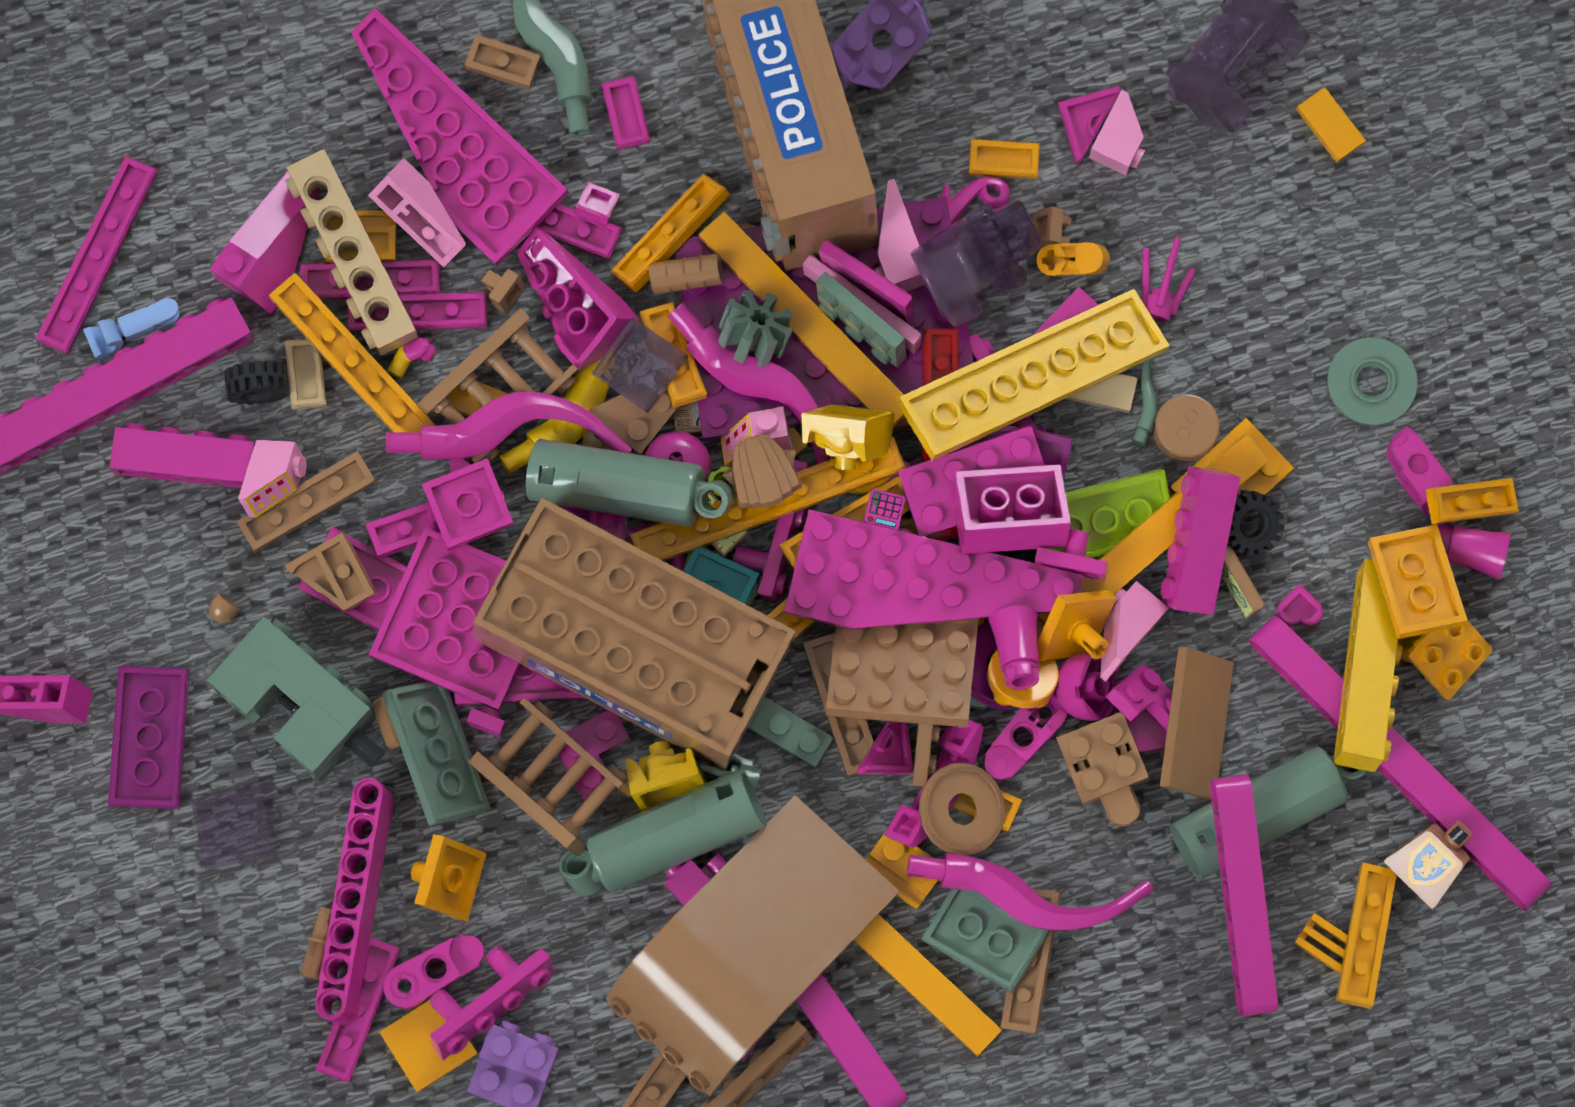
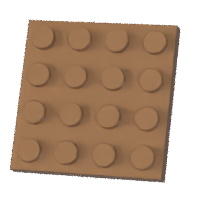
[826,618,979,727]

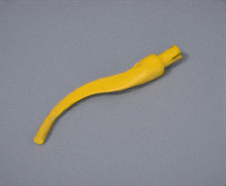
[499,341,653,474]

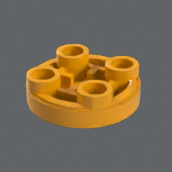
[987,650,1059,708]

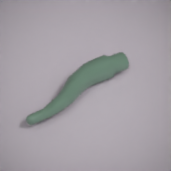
[1132,358,1157,446]

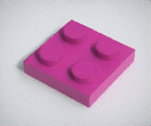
[422,458,514,551]

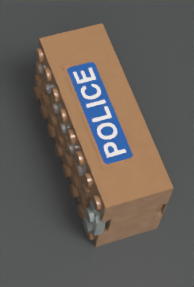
[702,0,879,271]
[473,498,796,770]

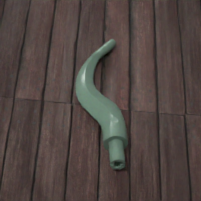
[513,0,592,137]

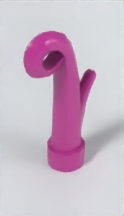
[940,176,1010,227]

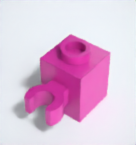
[664,853,728,906]

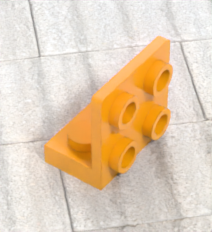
[1398,621,1492,700]

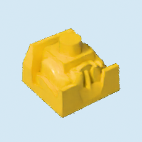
[801,404,895,470]
[626,741,708,812]

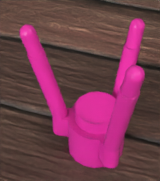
[1141,237,1196,322]

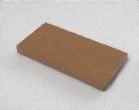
[1160,647,1234,800]

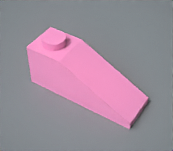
[368,158,466,267]
[874,179,930,291]
[1100,581,1169,682]

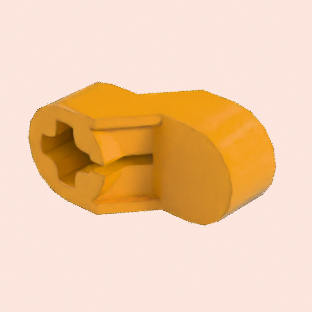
[1036,242,1110,277]

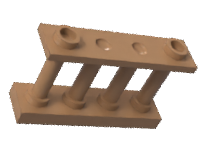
[417,308,578,464]
[469,698,631,856]

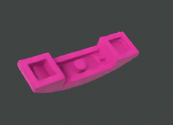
[884,720,984,848]

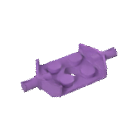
[830,0,932,91]

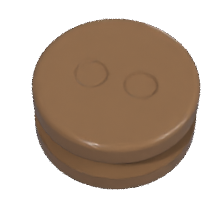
[1153,394,1220,462]

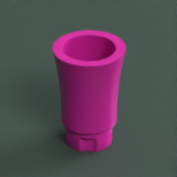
[1437,524,1511,580]
[989,605,1040,690]

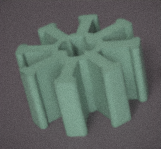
[718,290,793,367]

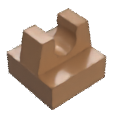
[1030,206,1072,248]
[481,269,526,315]

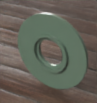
[1327,337,1418,426]

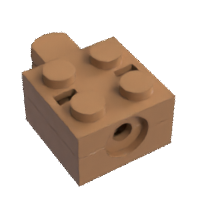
[1056,712,1149,827]

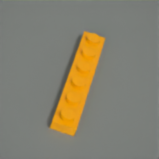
[269,273,435,432]

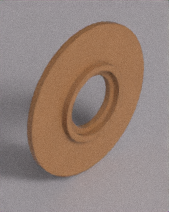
[919,763,1005,855]

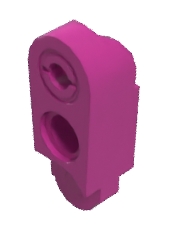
[1386,426,1456,525]
[984,693,1067,781]
[383,934,485,1010]

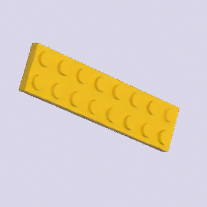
[897,289,1170,461]

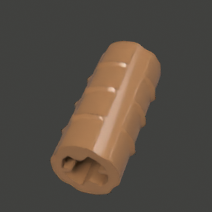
[649,253,724,294]

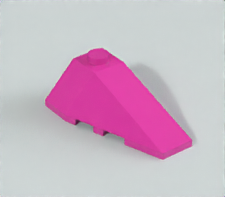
[210,172,320,316]
[517,226,641,370]

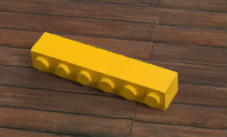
[1333,558,1402,772]

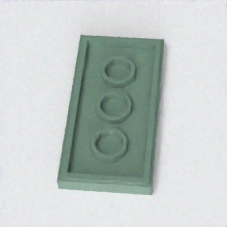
[382,681,491,826]

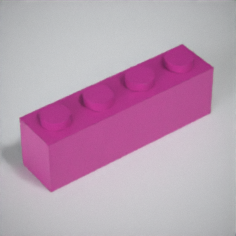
[109,423,255,488]
[1161,466,1241,615]

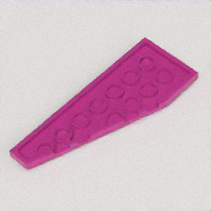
[351,8,570,267]
[784,509,1084,630]

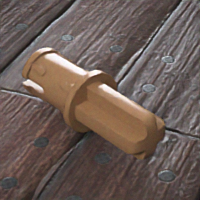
[301,907,331,980]

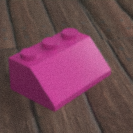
[955,465,1071,554]

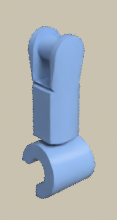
[83,298,180,359]

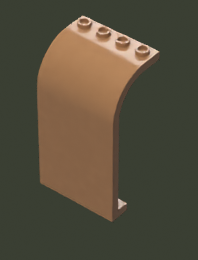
[606,795,900,1096]

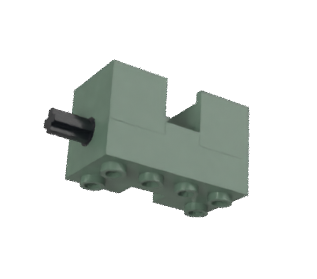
[207,617,386,781]

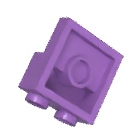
[467,1020,559,1107]

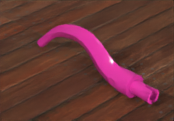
[667,303,830,465]
[386,392,632,460]
[906,853,1153,930]

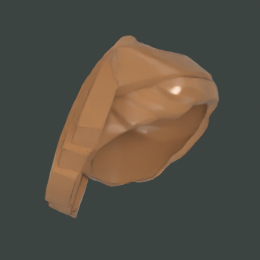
[723,434,803,509]

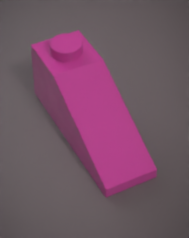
[0,675,93,724]

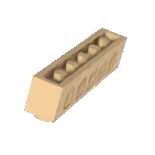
[285,149,418,356]

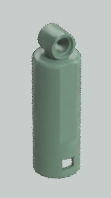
[526,439,736,527]
[1170,747,1366,880]
[559,769,767,896]

